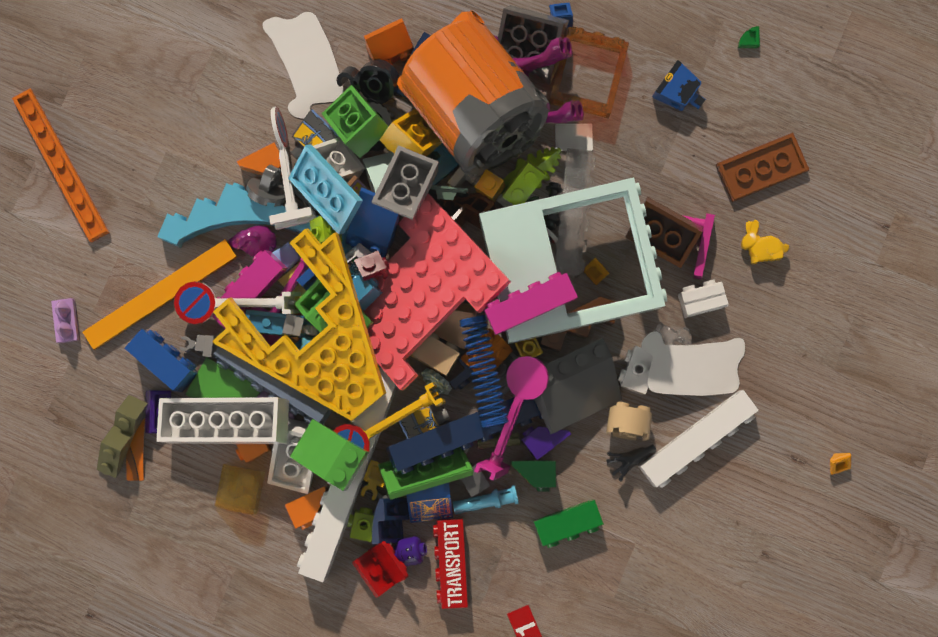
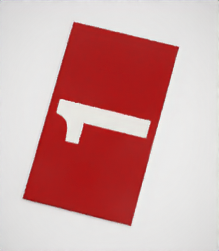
[507,605,542,637]

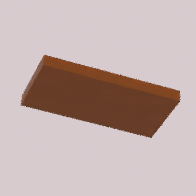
[716,133,809,202]

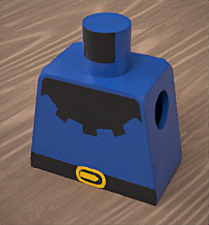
[652,60,706,111]

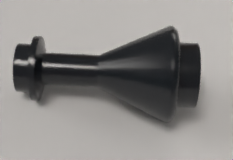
[544,182,563,231]

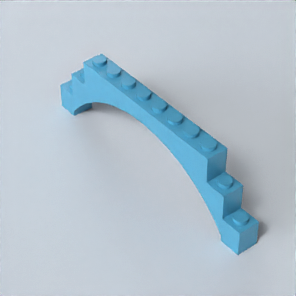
[157,183,353,252]

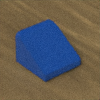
[549,2,573,28]

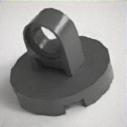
[246,165,286,207]

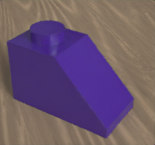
[521,426,571,460]

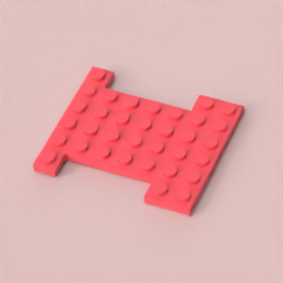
[363,194,511,391]

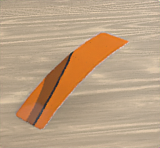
[126,419,145,481]

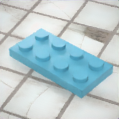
[288,145,363,234]

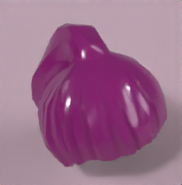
[228,225,277,257]

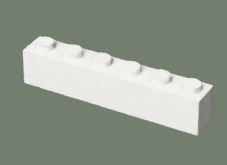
[638,390,759,488]

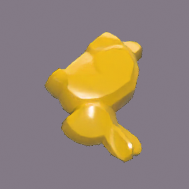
[741,220,789,265]

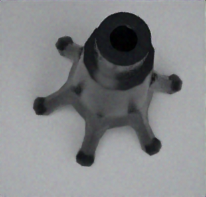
[606,444,657,482]

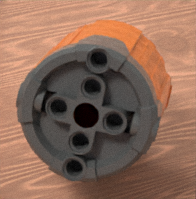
[397,10,550,177]

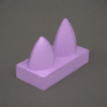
[51,298,80,343]

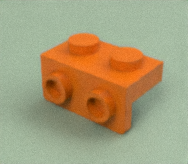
[461,328,513,379]

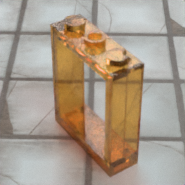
[549,27,629,119]

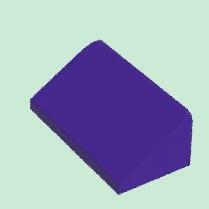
[145,390,171,434]

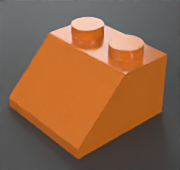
[364,18,414,66]

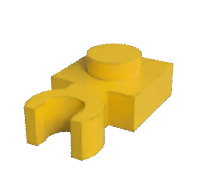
[361,460,384,501]

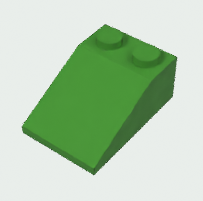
[321,85,389,158]
[290,419,369,491]

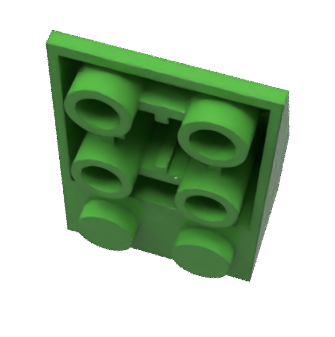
[294,279,373,332]

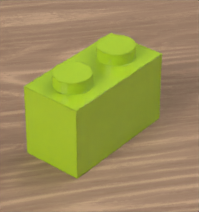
[502,160,546,205]

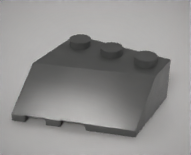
[498,5,569,85]

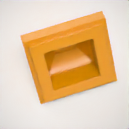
[582,258,609,285]
[830,453,851,475]

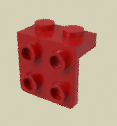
[352,541,409,598]

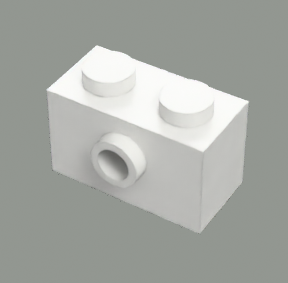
[618,346,652,395]

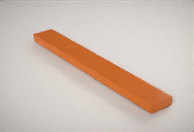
[12,88,110,243]

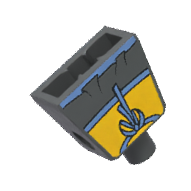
[290,109,339,160]

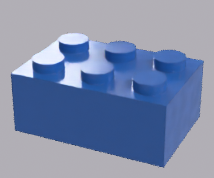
[124,329,198,392]

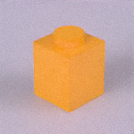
[475,169,506,203]

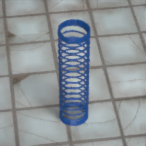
[459,315,509,428]

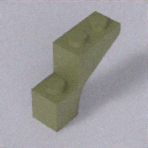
[97,395,148,478]

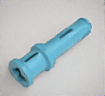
[453,485,519,515]

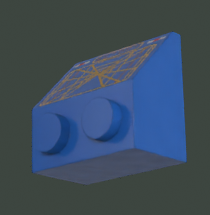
[407,482,453,523]

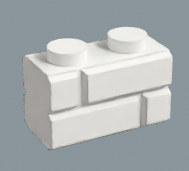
[678,279,729,318]

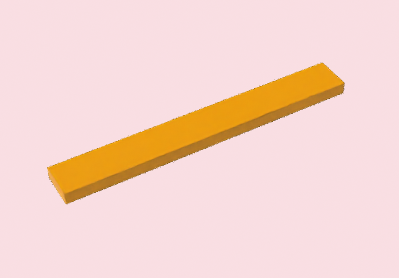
[82,239,238,350]

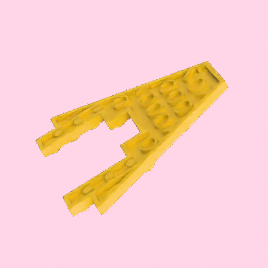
[212,228,386,421]

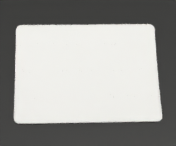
[555,124,593,151]

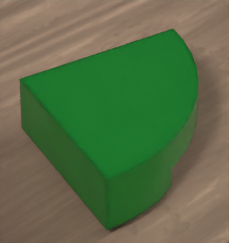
[738,26,760,48]

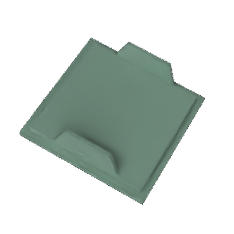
[428,185,468,201]

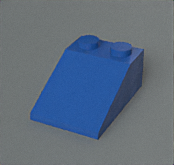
[346,188,400,258]

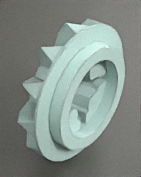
[422,368,452,395]

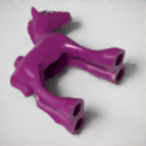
[494,35,584,123]

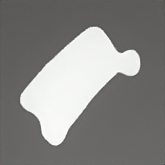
[263,12,344,119]
[641,331,745,396]

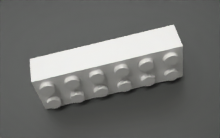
[156,397,289,444]

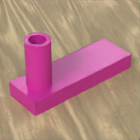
[682,213,715,280]

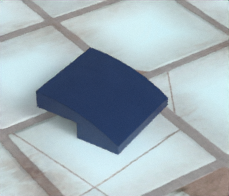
[372,498,409,544]

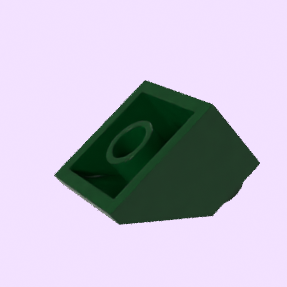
[510,461,556,492]

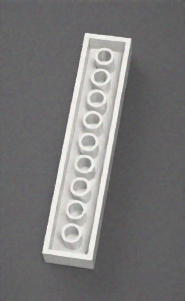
[297,367,397,582]

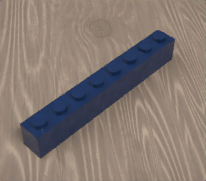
[386,397,543,474]

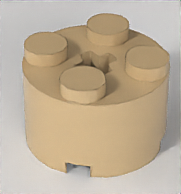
[606,402,652,441]

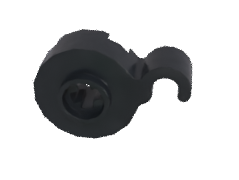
[336,59,399,104]

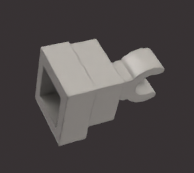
[282,314,319,338]
[180,335,217,359]

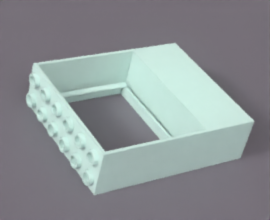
[479,177,667,344]

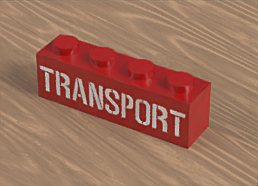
[433,518,468,609]

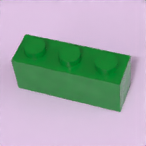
[533,499,604,548]

